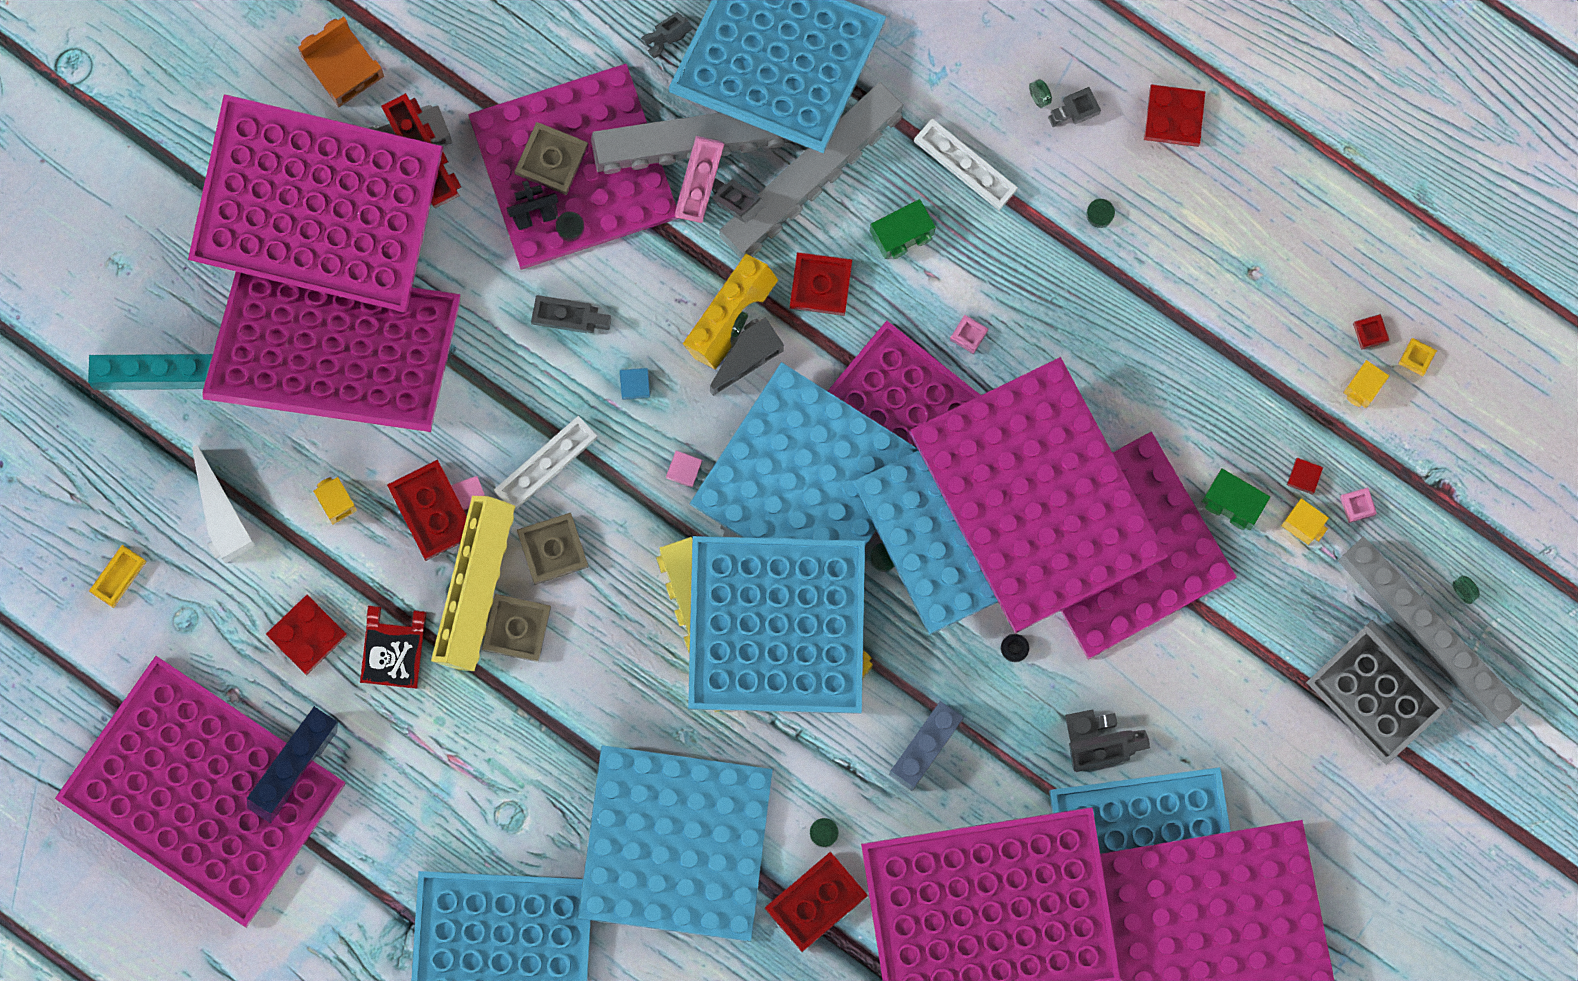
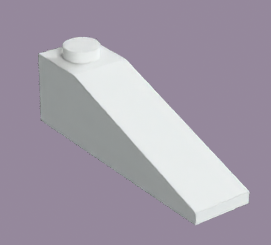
[192,445,255,563]

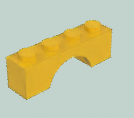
[682,254,778,370]

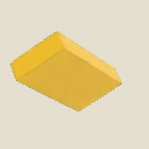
[89,545,147,608]

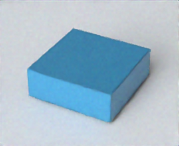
[619,368,650,400]

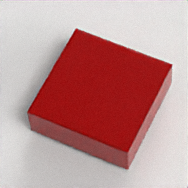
[1353,314,1389,350]
[1286,458,1323,495]

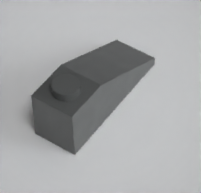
[710,317,784,396]

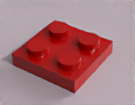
[1144,84,1206,147]
[789,252,852,316]
[266,594,348,676]

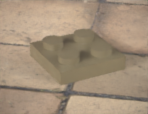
[514,122,588,195]
[517,512,589,585]
[482,594,551,663]

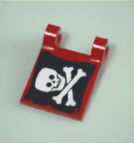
[360,605,427,689]

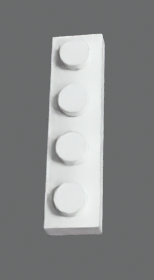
[914,119,1018,211]
[494,416,597,511]

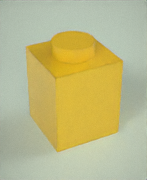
[1343,360,1389,408]
[313,477,357,525]
[1281,498,1329,546]

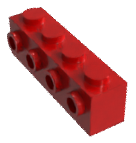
[381,93,462,209]

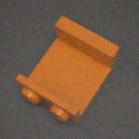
[298,16,384,108]

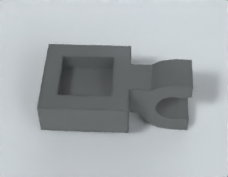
[641,12,693,58]
[1048,87,1101,127]
[1065,709,1117,743]

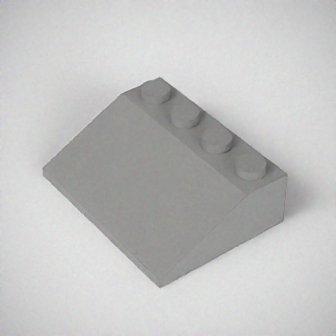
[1306,619,1453,765]

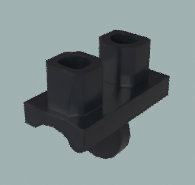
[506,180,558,230]

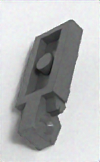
[712,178,766,224]
[531,295,611,333]
[1069,730,1150,772]

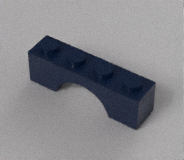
[247,706,338,823]

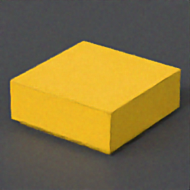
[1398,338,1437,376]

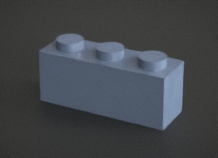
[889,701,964,791]

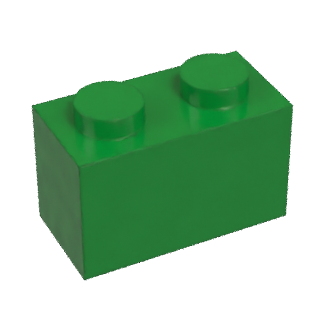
[869,199,936,259]
[1201,468,1271,530]

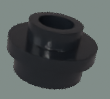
[1001,634,1029,663]

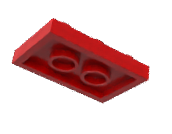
[387,459,467,561]
[764,851,868,953]

